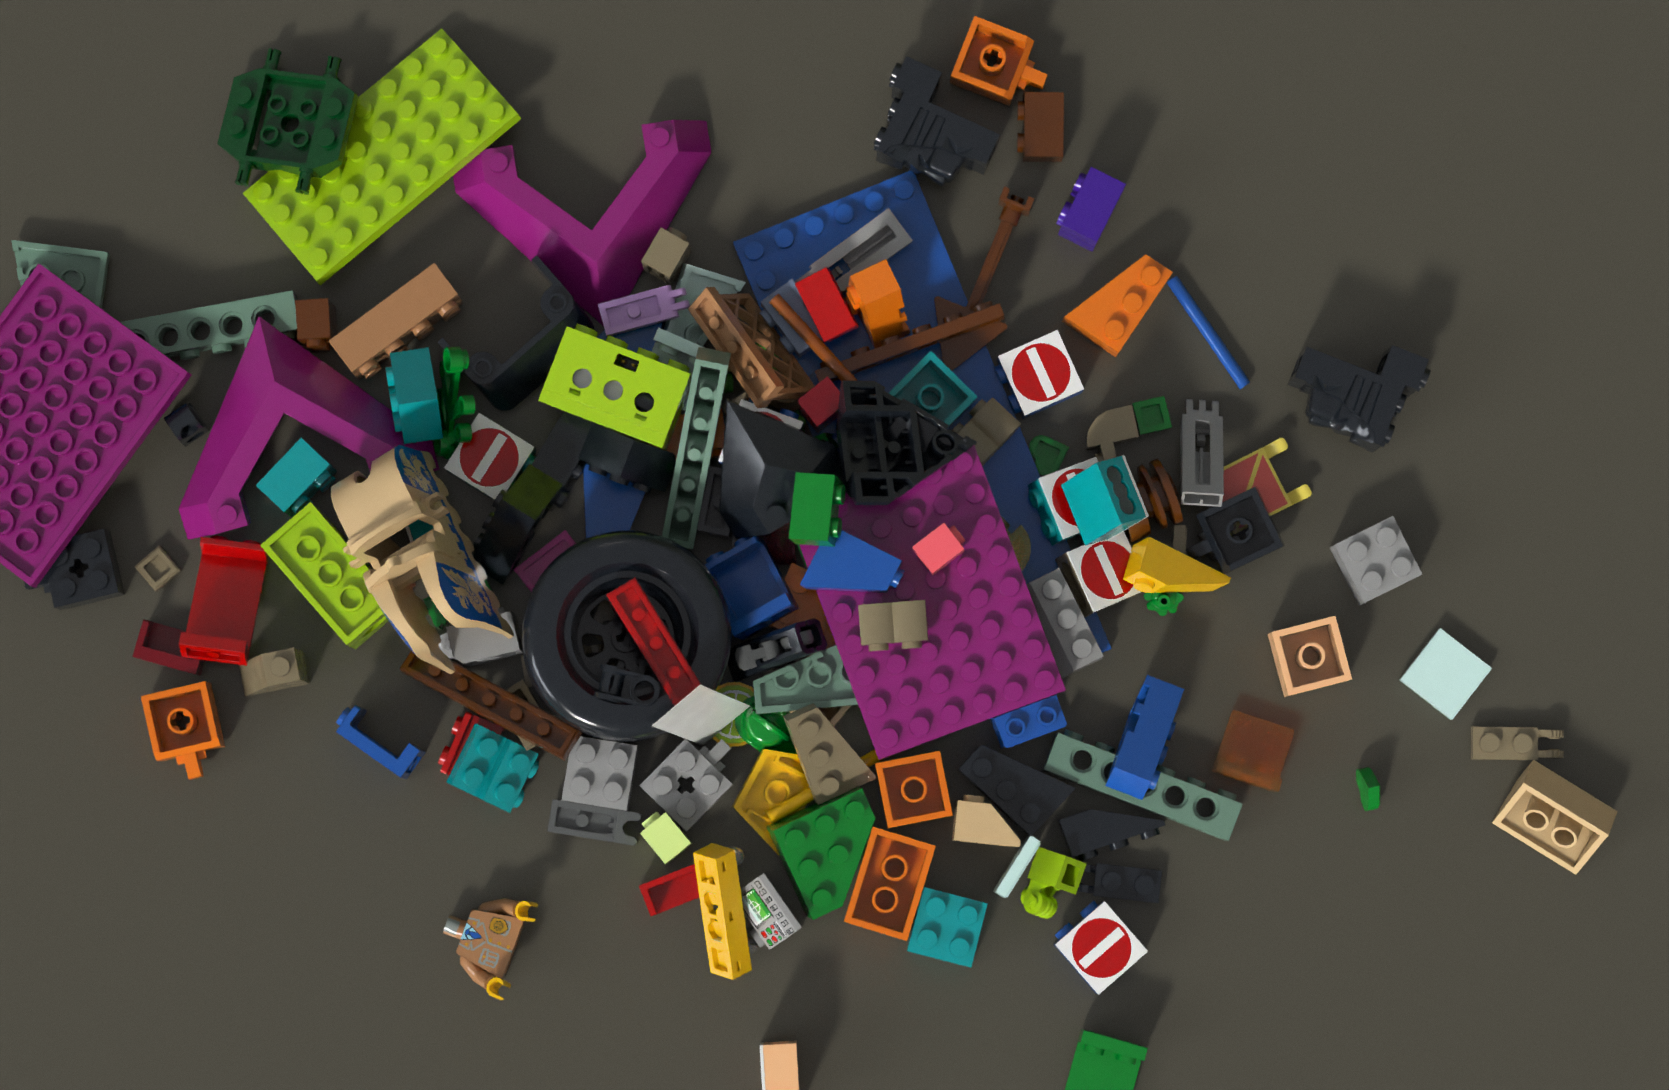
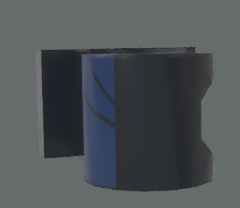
[164,403,210,447]

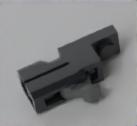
[728,618,827,682]

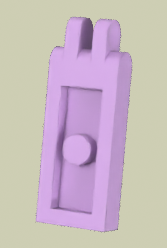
[598,285,690,336]

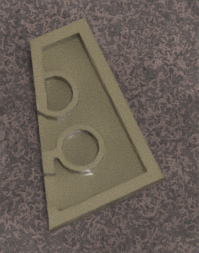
[783,703,877,805]

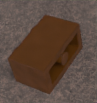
[1017,92,1064,162]
[295,298,337,352]

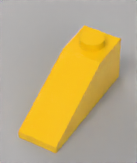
[1123,537,1231,593]

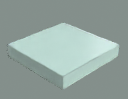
[1399,628,1492,720]
[993,835,1041,898]

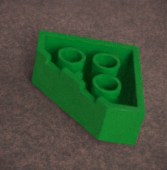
[766,787,875,920]

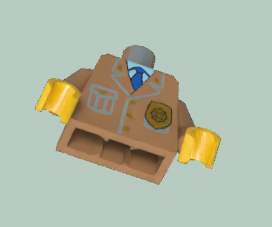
[443,898,538,1001]

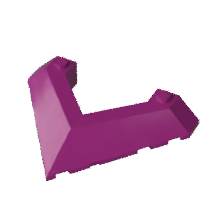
[453,120,712,327]
[178,316,440,540]

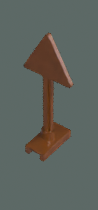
[934,186,1034,371]

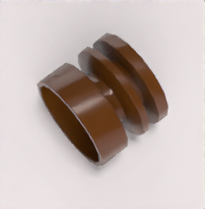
[1124,458,1183,542]

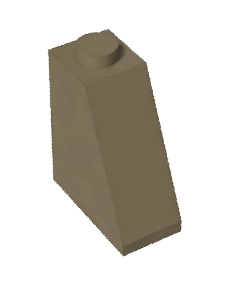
[239,647,310,697]

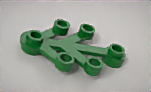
[433,346,475,459]

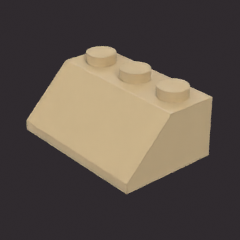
[1492,760,1618,875]

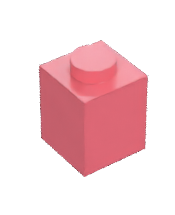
[912,523,965,576]

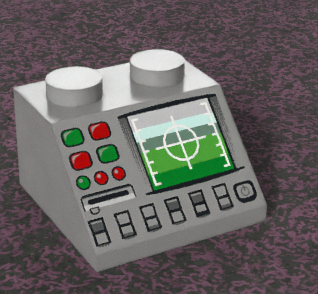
[741,873,802,950]

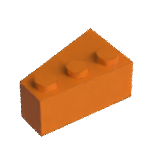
[845,259,911,348]

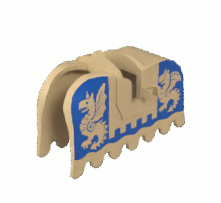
[331,445,514,674]

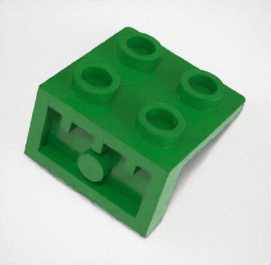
[1064,1029,1148,1090]

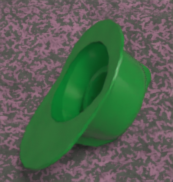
[735,696,797,754]

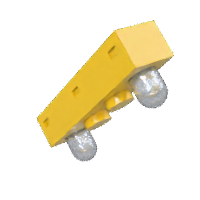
[693,843,758,980]

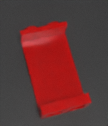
[179,535,268,666]

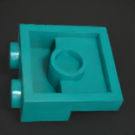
[446,723,539,813]

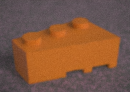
[1062,254,1173,358]

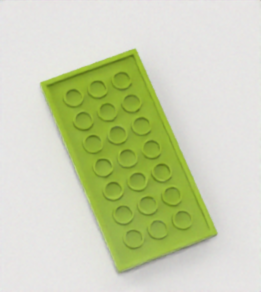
[243,28,521,286]

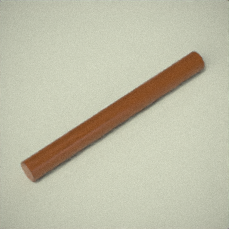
[769,294,858,382]

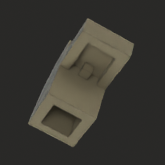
[1085,405,1139,462]

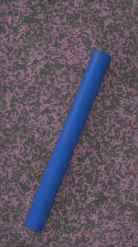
[1167,276,1250,389]

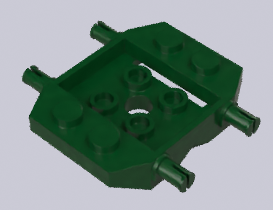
[217,48,359,195]

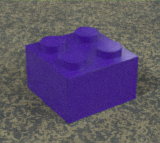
[1056,167,1126,252]

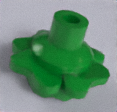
[1143,592,1184,616]

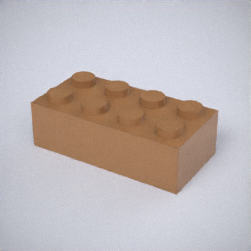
[329,263,463,380]

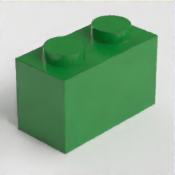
[789,472,846,547]

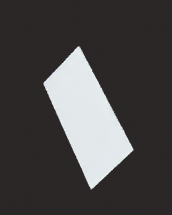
[652,685,750,745]

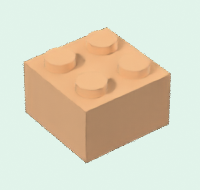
[1267,616,1352,697]

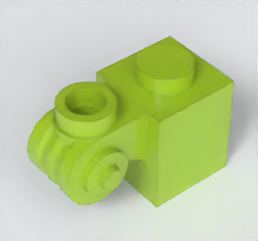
[1021,847,1086,919]

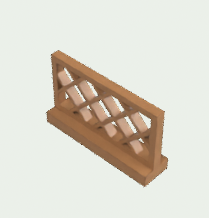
[688,287,815,408]

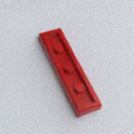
[606,577,701,706]

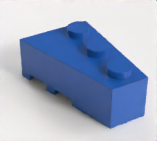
[1105,675,1184,800]

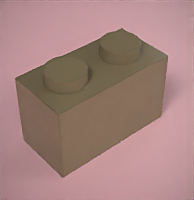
[641,227,691,286]

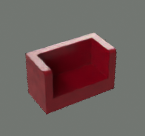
[798,376,840,433]
[132,619,205,676]

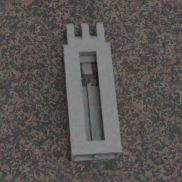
[795,208,913,293]
[1180,399,1224,507]

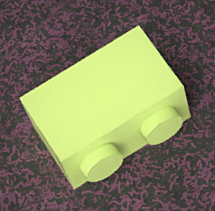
[640,812,692,864]

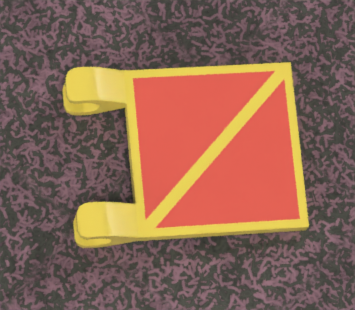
[1222,438,1312,534]

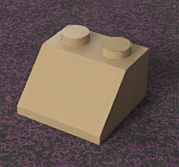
[952,795,1021,847]

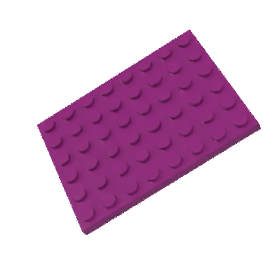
[0,263,192,588]
[799,446,1066,760]

